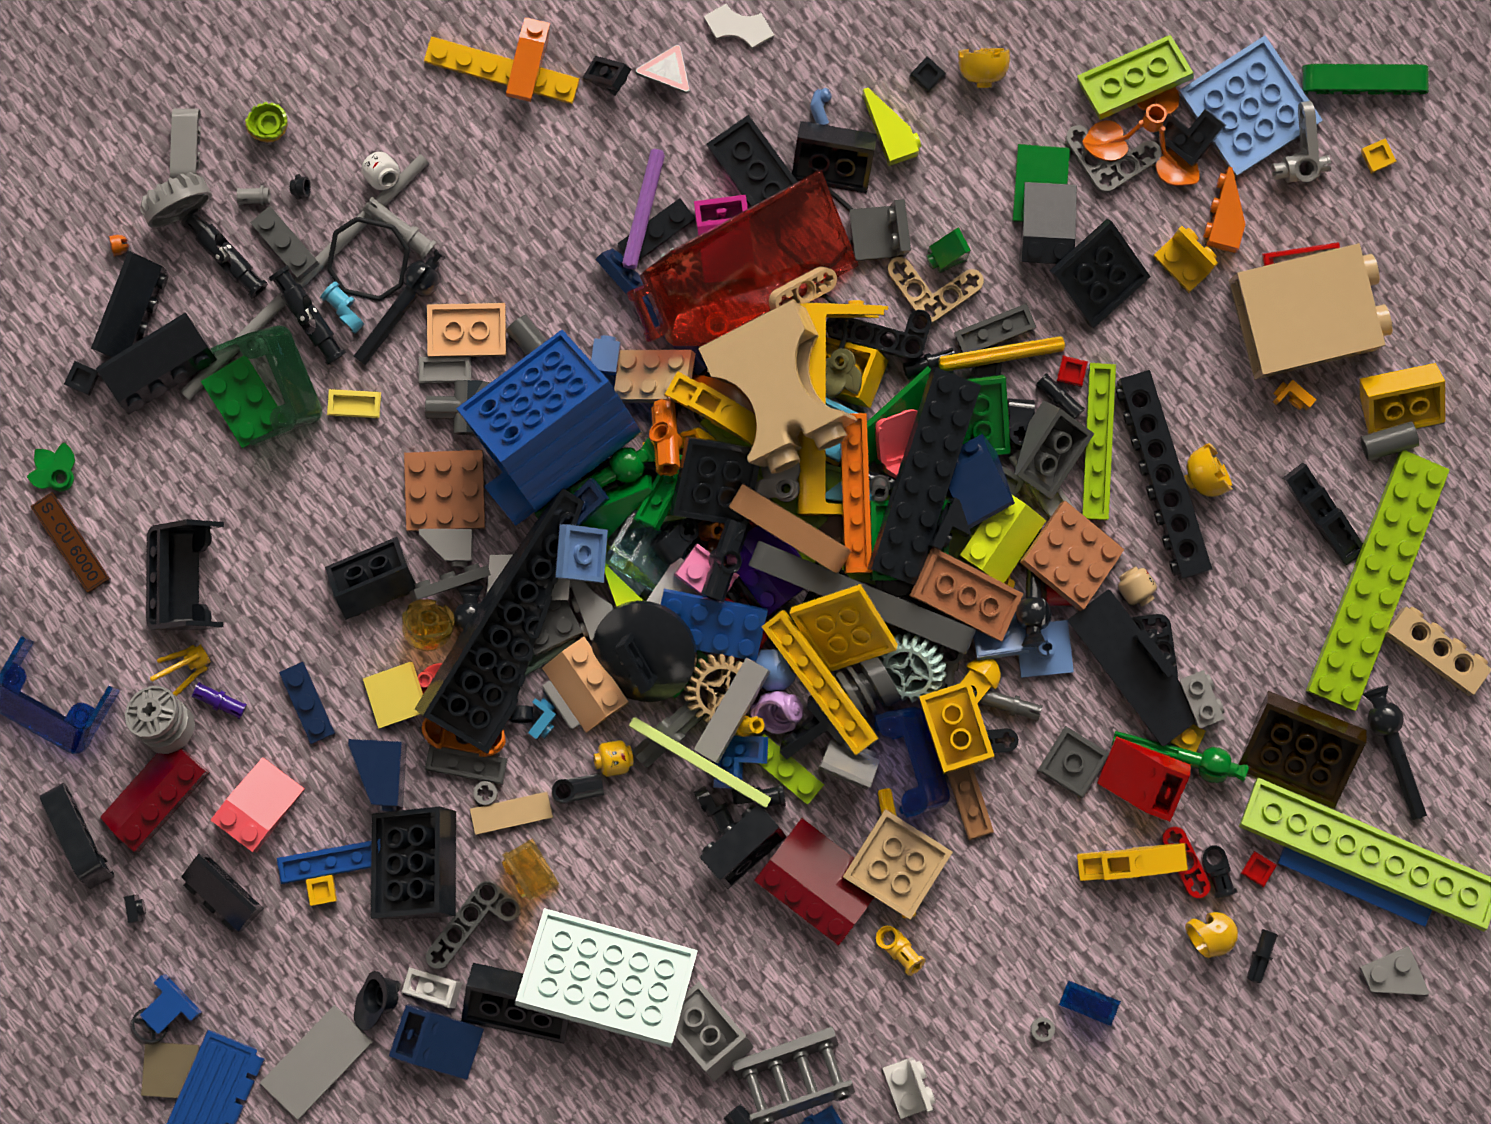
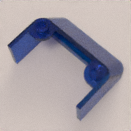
[0,636,120,754]

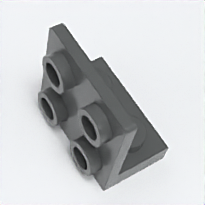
[849,199,911,261]

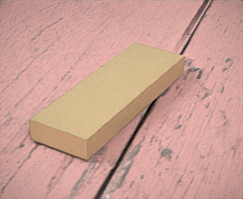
[470,792,553,835]

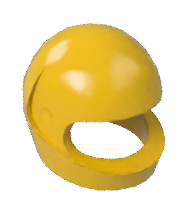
[1185,912,1238,958]

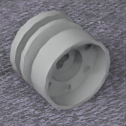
[125,686,195,754]

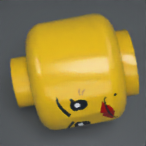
[593,740,634,777]

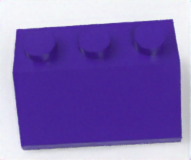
[725,525,805,616]

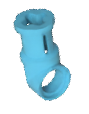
[320,281,365,334]

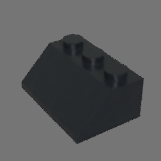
[792,121,877,194]
[325,537,416,620]
[699,804,787,889]
[181,853,264,932]

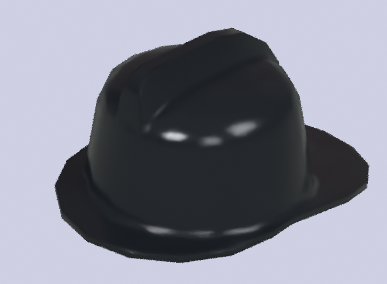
[353,971,401,1030]

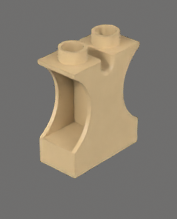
[699,300,857,474]

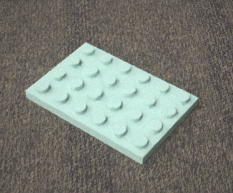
[515,908,698,1048]

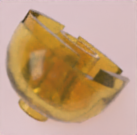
[401,599,455,651]

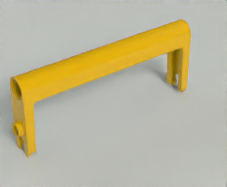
[798,300,888,517]

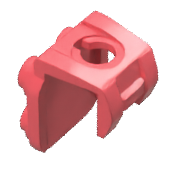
[875,409,918,479]

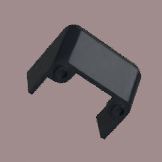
[146,519,224,630]

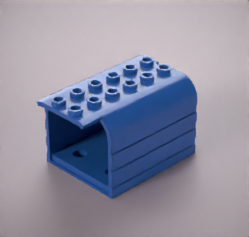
[456,330,642,526]

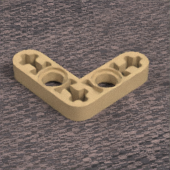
[888,257,984,323]
[769,267,837,311]

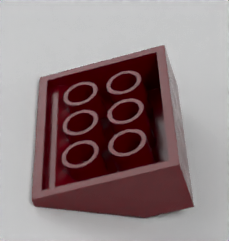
[754,818,875,946]

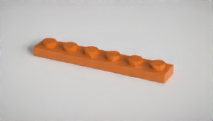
[840,413,872,574]

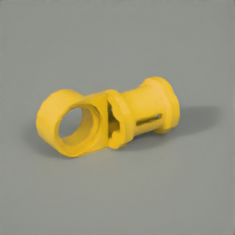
[876,925,926,976]

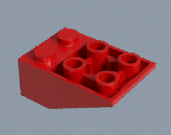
[1097,736,1191,822]

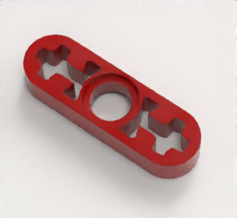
[1162,826,1211,898]

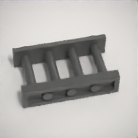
[732,1026,855,1124]

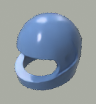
[755,650,796,692]

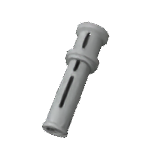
[362,197,437,260]

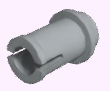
[237,185,271,206]

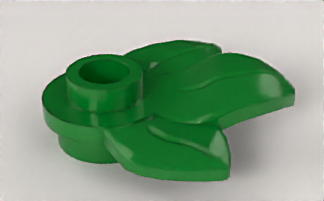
[27,443,75,492]

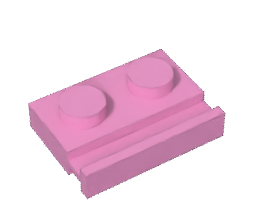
[674,544,739,596]

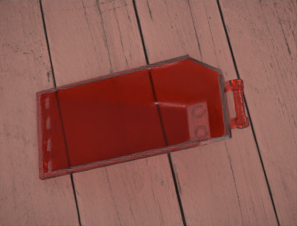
[627,171,859,346]

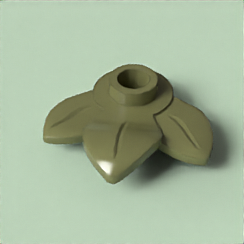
[826,348,862,399]

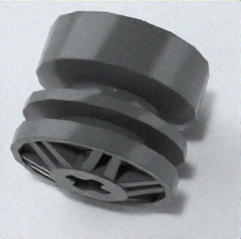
[835,657,901,720]

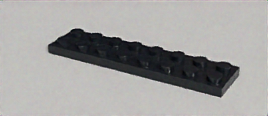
[867,367,981,586]

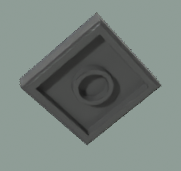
[1037,726,1109,799]

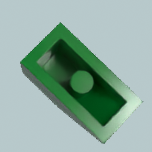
[926,227,971,274]

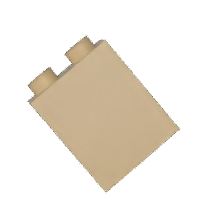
[1229,243,1393,380]

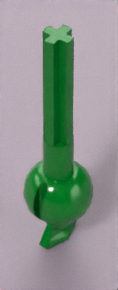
[534,438,655,519]
[1111,731,1249,784]

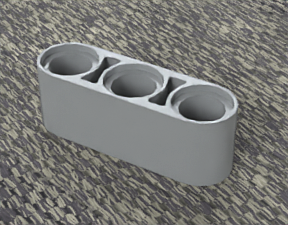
[170,108,201,179]

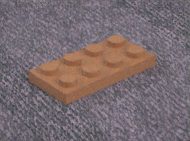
[910,548,1023,641]

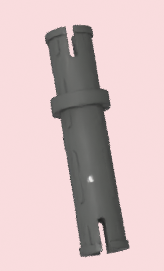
[971,685,1043,721]

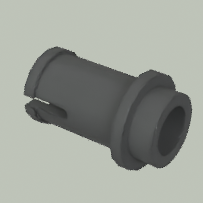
[869,475,890,501]

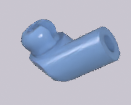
[810,88,832,125]

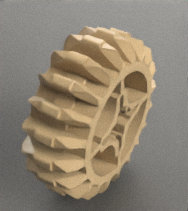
[683,654,743,723]

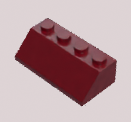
[100,748,210,852]

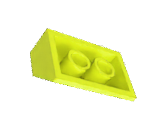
[959,495,1046,583]

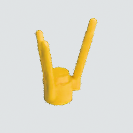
[150,644,211,696]

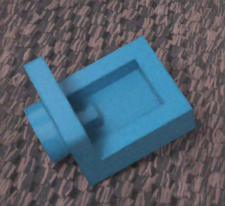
[528,698,557,740]

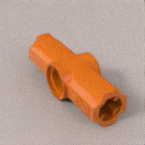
[649,399,683,476]

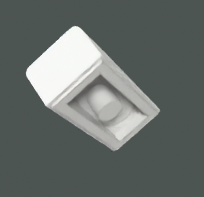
[402,967,463,1008]

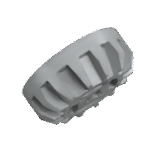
[140,172,212,228]

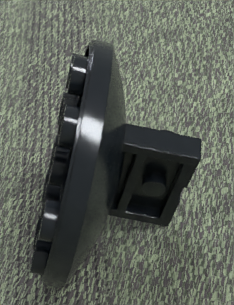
[592,601,697,702]

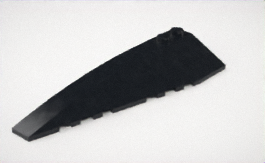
[415,488,584,754]

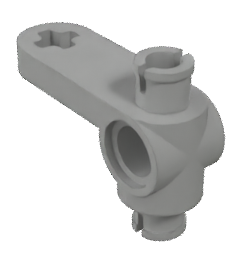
[1271,101,1331,183]

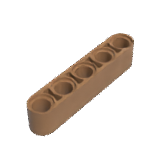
[729,484,851,574]

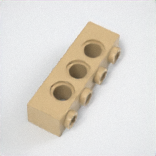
[1385,607,1491,696]

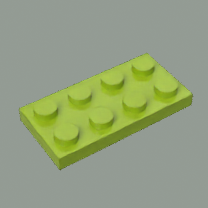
[1077,34,1194,120]

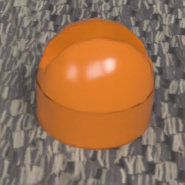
[109,235,129,256]

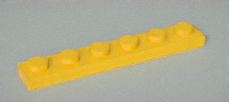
[424,36,580,105]
[762,610,879,755]

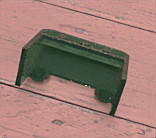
[211,325,323,448]

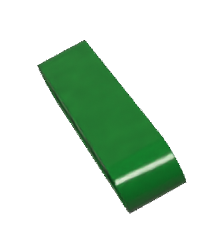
[1302,64,1429,95]

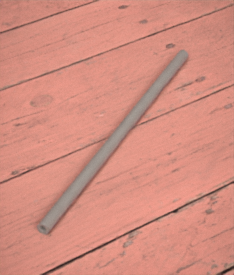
[180,154,429,401]

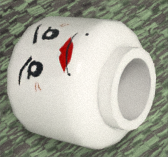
[361,152,400,190]

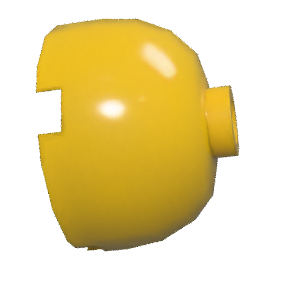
[958,48,1010,88]
[1184,443,1233,497]

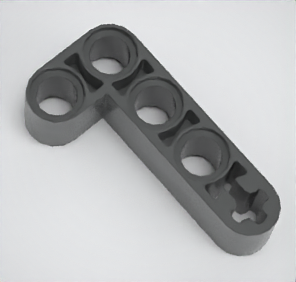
[426,881,521,969]

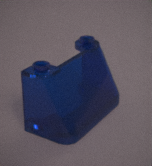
[872,707,950,820]

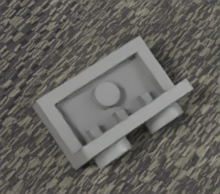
[1180,670,1225,728]

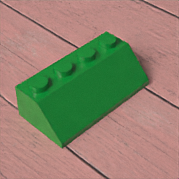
[867,366,931,466]

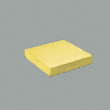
[363,662,423,729]

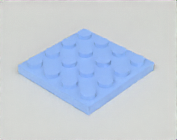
[1178,36,1323,178]

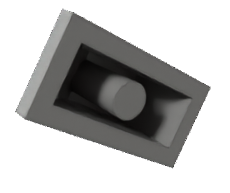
[419,529,474,568]

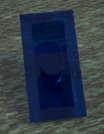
[1059,980,1121,1026]

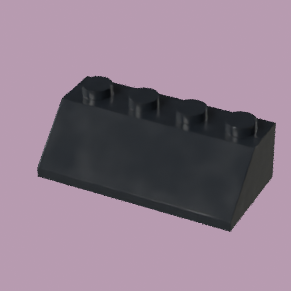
[91,251,168,360]
[96,312,217,415]
[461,962,570,1044]

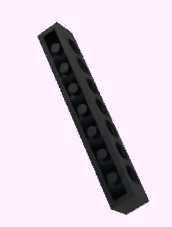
[1115,370,1212,580]

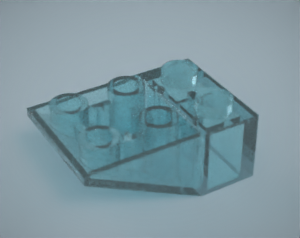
[605,509,689,591]

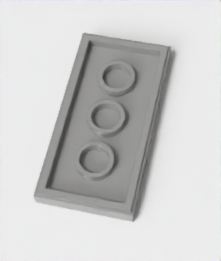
[260,1005,373,1120]

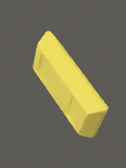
[327,389,381,418]

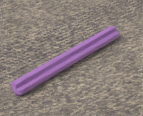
[622,149,665,270]

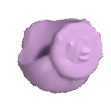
[750,690,803,734]

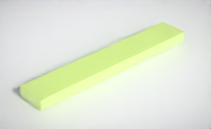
[629,717,771,808]

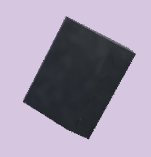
[371,806,456,919]

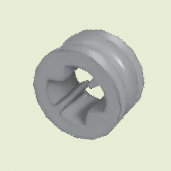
[473,781,498,805]
[1030,1017,1055,1042]

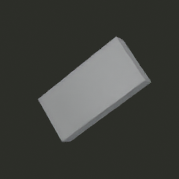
[419,356,472,384]
[542,681,580,730]

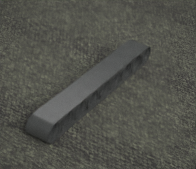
[749,541,976,654]

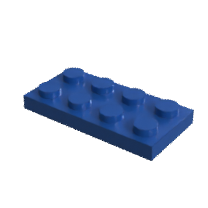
[660,588,768,661]

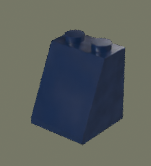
[348,739,407,812]

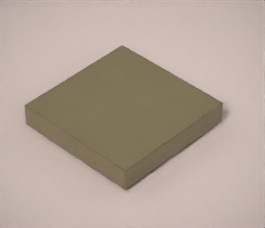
[141,1042,200,1098]

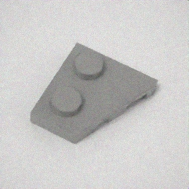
[1359,946,1430,995]

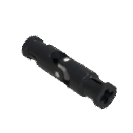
[181,208,268,299]
[269,265,347,365]

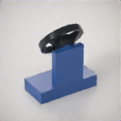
[130,974,202,1044]

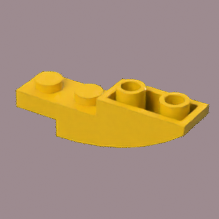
[665,371,757,446]
[1077,843,1188,881]

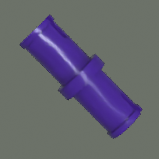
[192,682,247,719]

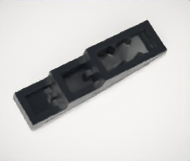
[1282,463,1363,565]

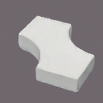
[704,4,774,49]

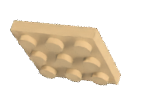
[843,809,953,920]

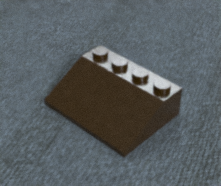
[1238,691,1367,809]

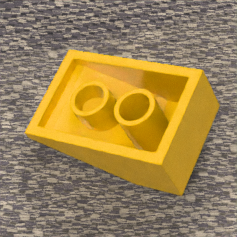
[826,337,888,408]
[919,680,994,774]

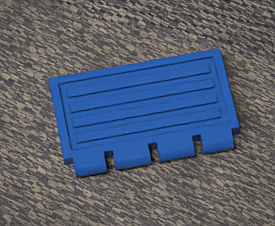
[166,1029,265,1124]

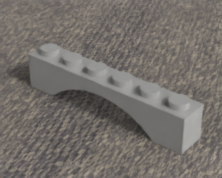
[569,487,614,642]

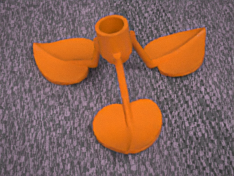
[1082,87,1199,186]

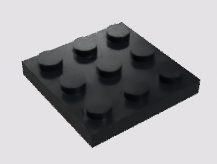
[1049,219,1151,328]
[670,436,760,525]

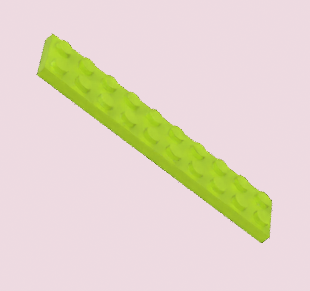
[1306,450,1450,711]
[1239,778,1491,932]

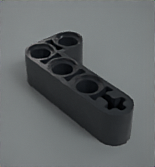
[826,310,932,361]
[39,783,115,889]

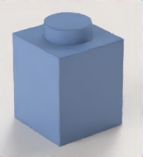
[591,335,621,376]

